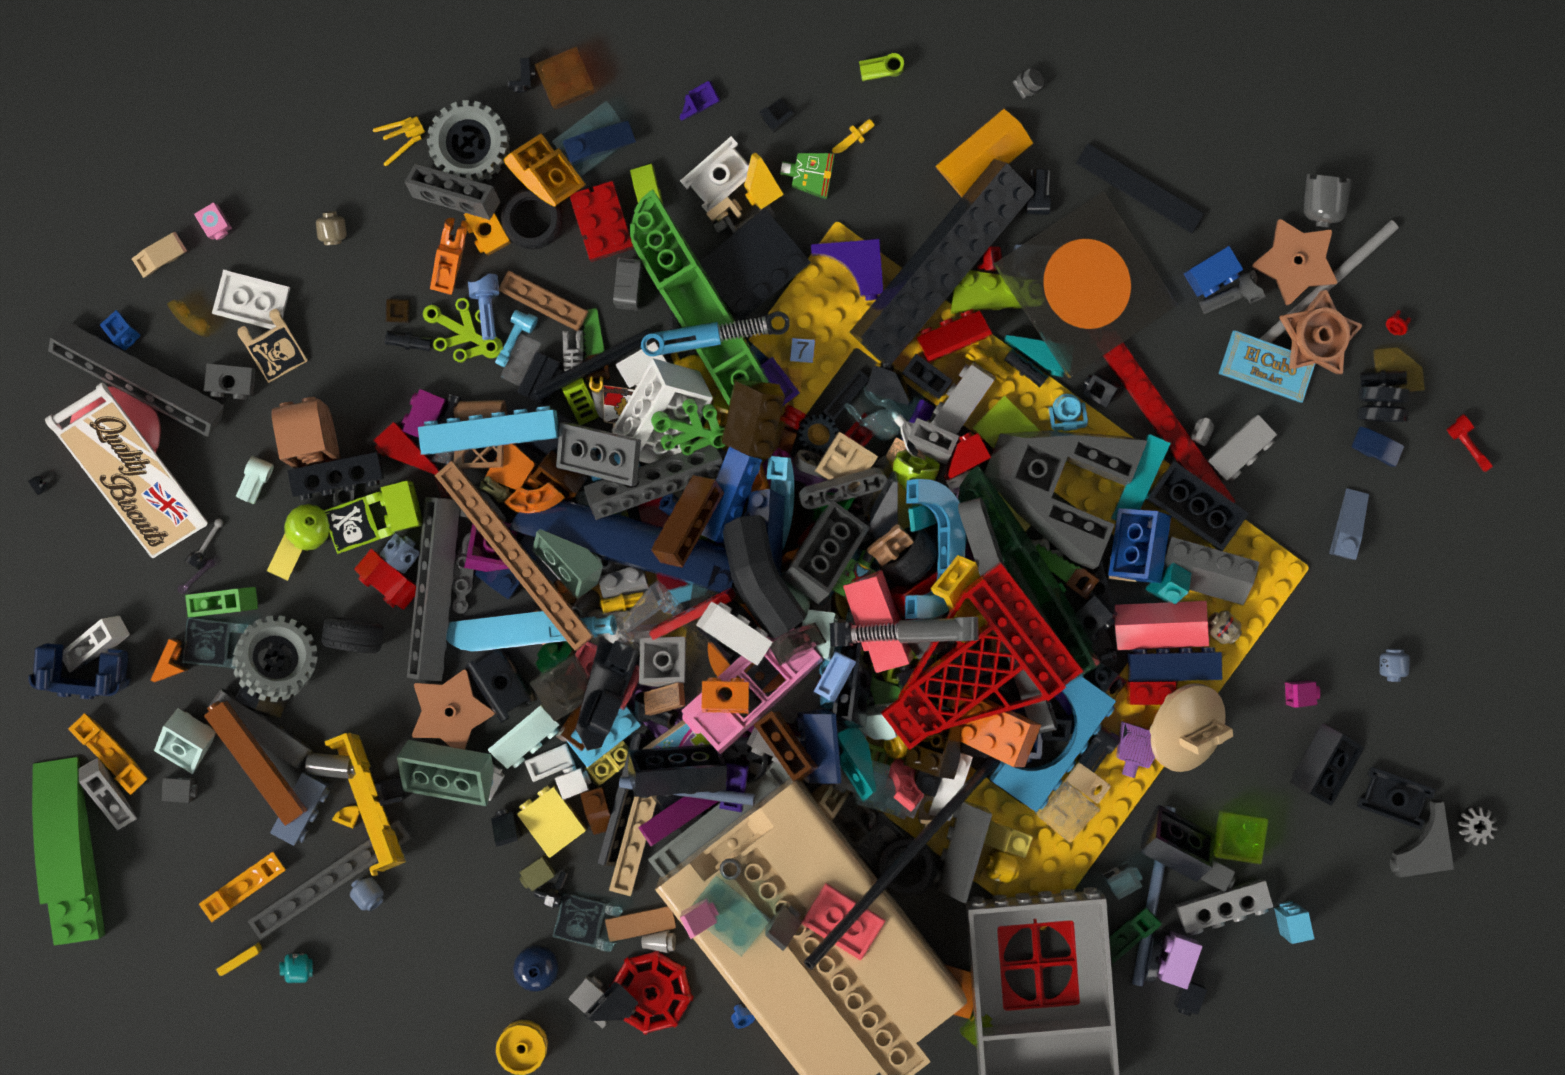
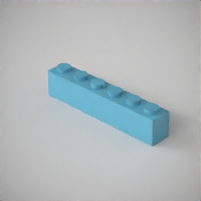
[418,406,559,455]

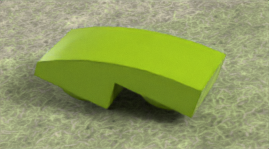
[630,164,663,204]

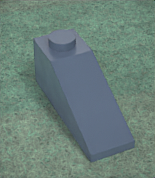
[1329,488,1369,560]

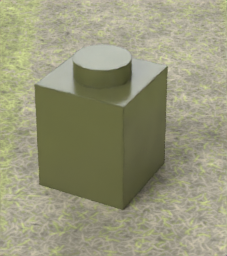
[519,855,556,891]

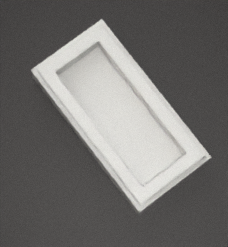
[524,743,575,782]

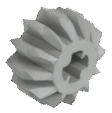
[1458,806,1498,845]

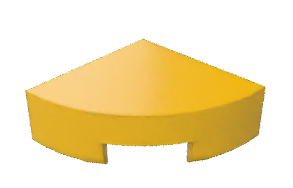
[332,805,360,829]

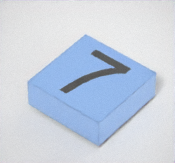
[790,338,815,363]

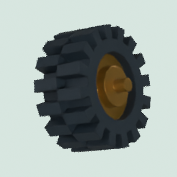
[796,414,839,456]

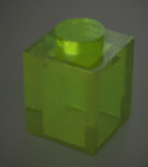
[959,1013,994,1048]

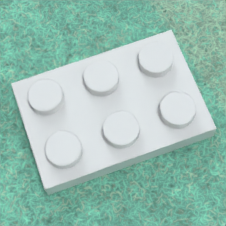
[212,270,291,329]

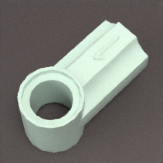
[236,456,274,504]

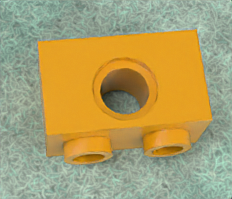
[463,212,511,256]

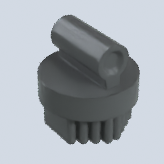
[1013,68,1044,99]

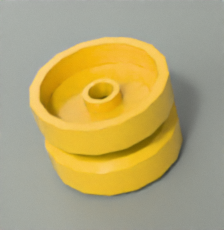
[496,1020,548,1075]

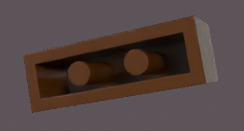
[754,711,818,782]

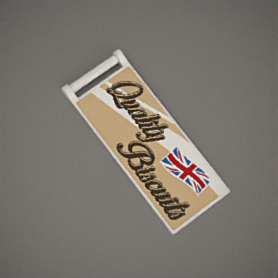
[45,382,208,558]

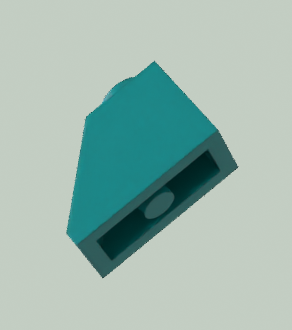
[1146,562,1192,604]

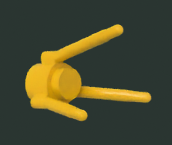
[373,116,425,166]

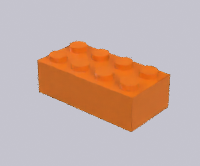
[946,688,1041,767]

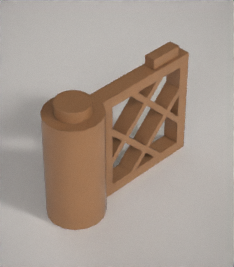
[454,400,507,469]

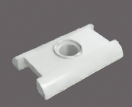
[680,136,749,212]

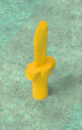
[832,119,875,153]

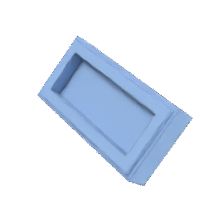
[814,651,856,703]

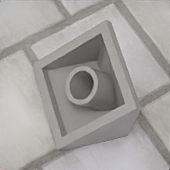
[639,637,686,688]

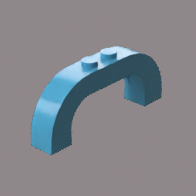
[905,479,967,619]

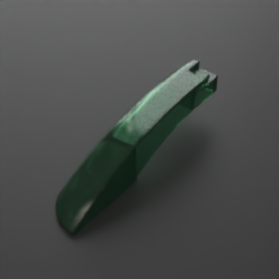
[958,466,1101,686]

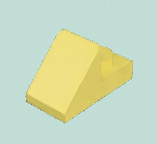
[984,821,1033,858]

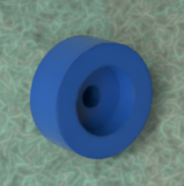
[731,1004,755,1029]

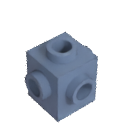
[379,533,420,574]

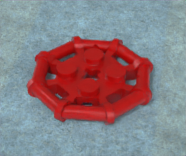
[609,950,694,1035]

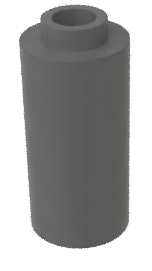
[305,752,356,779]

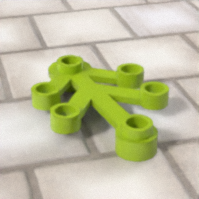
[423,298,503,363]

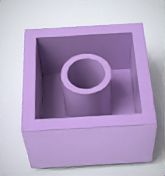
[1157,931,1202,989]

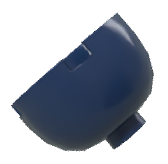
[513,945,559,992]

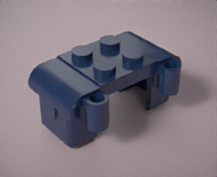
[28,643,130,699]

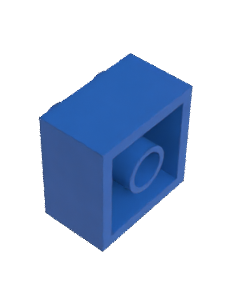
[1184,246,1243,297]

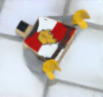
[589,376,634,433]

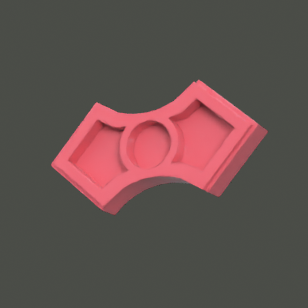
[885,759,924,812]

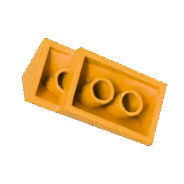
[935,109,1033,197]

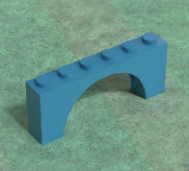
[990,675,1116,812]

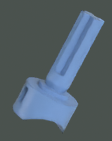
[468,274,499,340]

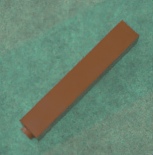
[204,700,308,826]

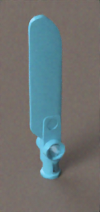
[446,611,617,651]

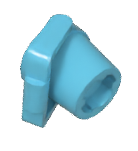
[1048,394,1088,431]

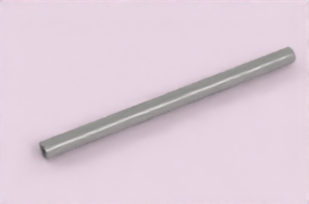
[1260,220,1399,343]

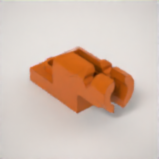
[430,218,468,295]

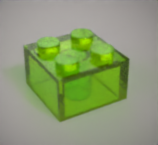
[1214,810,1268,864]

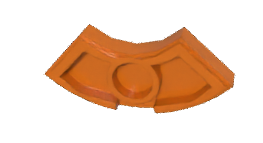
[504,483,565,513]

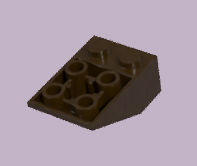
[903,702,960,779]

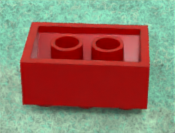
[916,309,992,363]
[944,432,991,480]

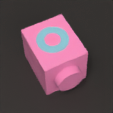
[194,202,232,240]

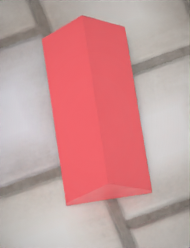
[843,570,914,673]
[1115,601,1209,650]

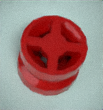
[780,404,806,430]

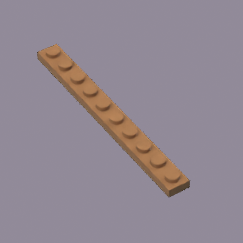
[435,461,594,651]

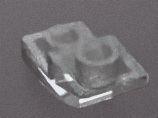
[501,334,541,386]

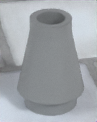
[641,930,676,953]

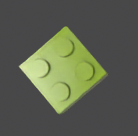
[379,481,423,532]

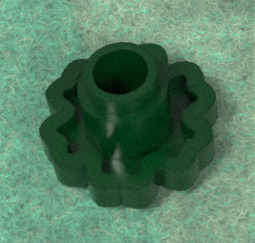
[535,641,576,676]

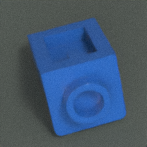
[100,310,141,350]

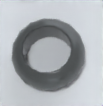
[720,858,741,880]

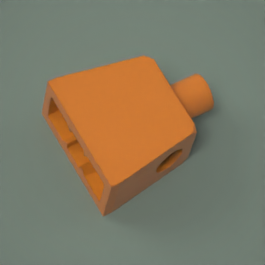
[485,444,540,490]

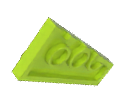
[950,270,1045,314]

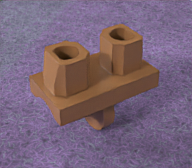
[867,524,914,567]

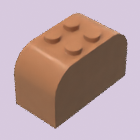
[272,397,341,469]

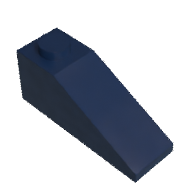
[562,121,636,166]

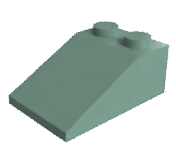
[532,529,603,599]

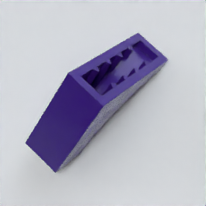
[811,239,883,301]

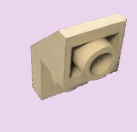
[132,232,187,278]

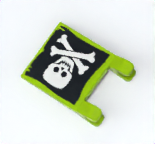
[323,492,395,554]

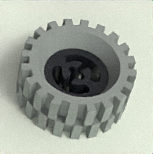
[427,100,510,183]
[232,616,317,702]

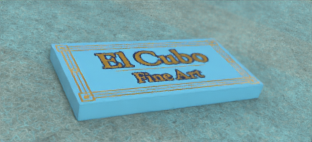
[1219,331,1315,403]

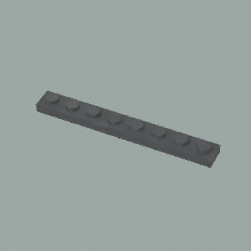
[248,820,411,940]

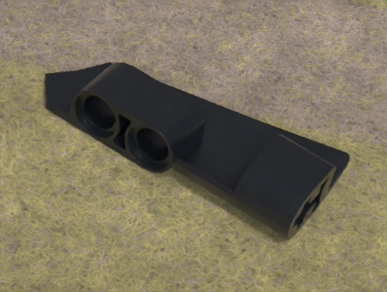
[576,637,640,751]

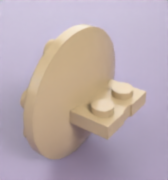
[1150,683,1233,772]

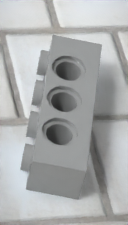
[1175,878,1273,935]

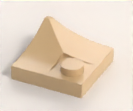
[815,432,878,489]

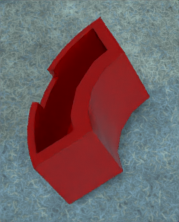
[354,548,416,610]

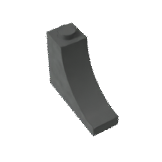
[1390,800,1454,878]

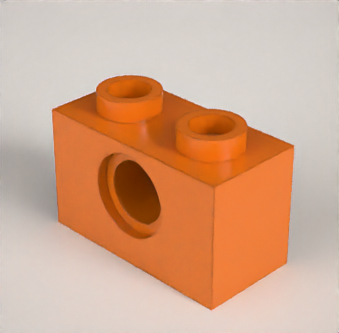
[701,677,749,714]

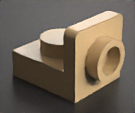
[706,197,742,223]

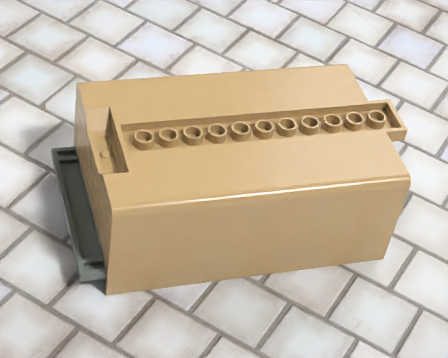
[648,761,967,1075]

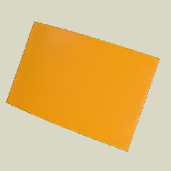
[503,133,586,206]

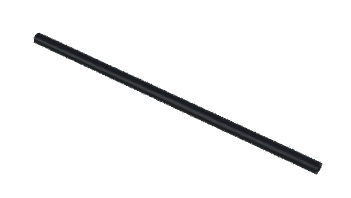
[804,756,1000,970]

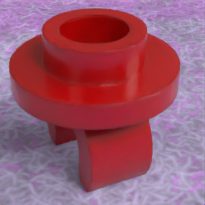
[1386,310,1411,335]

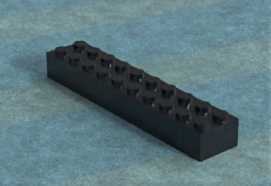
[850,159,1035,366]

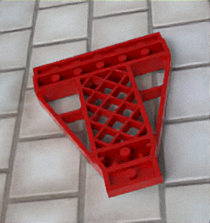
[881,562,1083,750]

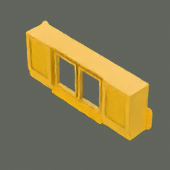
[325,733,406,876]

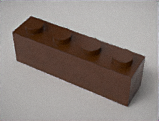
[651,475,724,568]

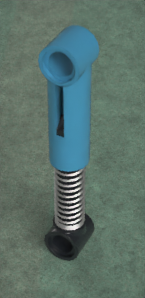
[641,311,790,357]

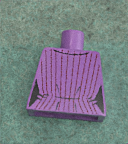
[1116,721,1155,778]

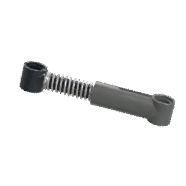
[829,617,979,647]

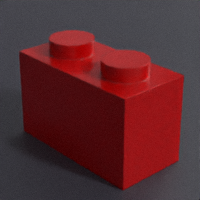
[1127,681,1176,705]

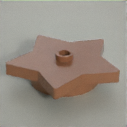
[1252,219,1337,305]
[1279,290,1362,374]
[412,669,495,750]

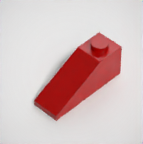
[374,422,440,475]

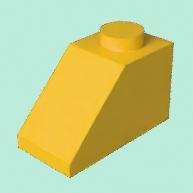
[744,152,784,209]

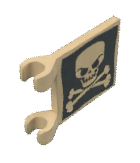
[237,308,308,383]

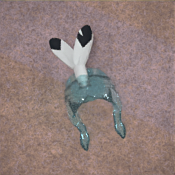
[845,386,918,457]

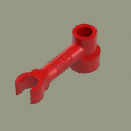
[1446,414,1493,472]

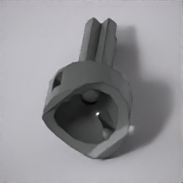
[1199,270,1266,314]

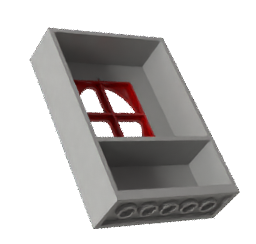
[965,887,1119,1075]

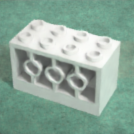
[612,358,713,464]

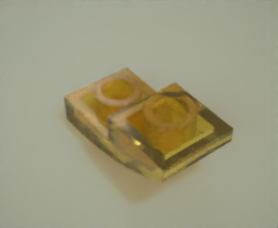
[167,299,210,338]

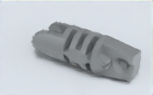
[563,331,583,372]

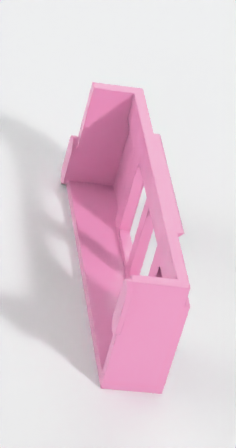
[682,628,824,754]

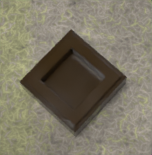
[385,299,410,323]

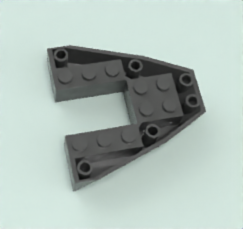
[984,430,1147,569]

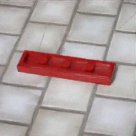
[649,588,736,640]

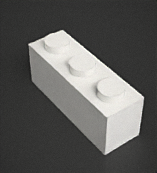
[696,602,773,666]

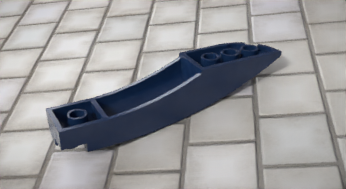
[509,499,733,593]

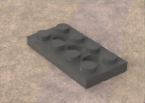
[556,422,641,486]

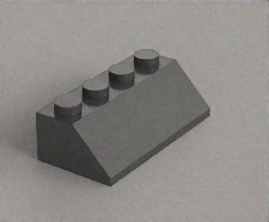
[1163,537,1260,605]

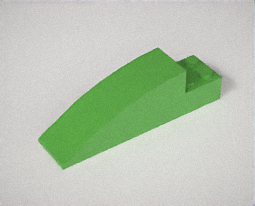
[32,757,105,946]

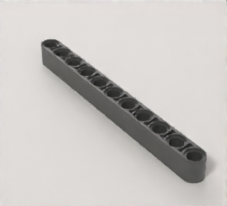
[958,497,1057,734]

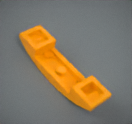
[68,713,148,795]
[199,852,286,922]

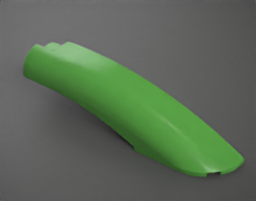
[630,189,770,405]

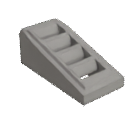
[1190,418,1214,446]

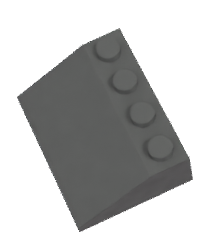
[934,801,992,903]

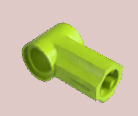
[859,53,904,81]

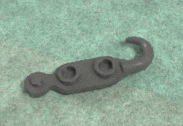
[452,532,474,614]

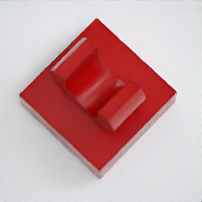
[977,246,1003,271]

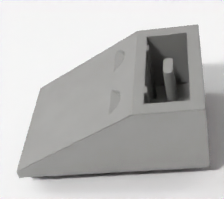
[598,558,652,599]

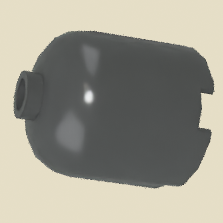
[1303,174,1353,227]

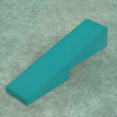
[1111,434,1171,521]

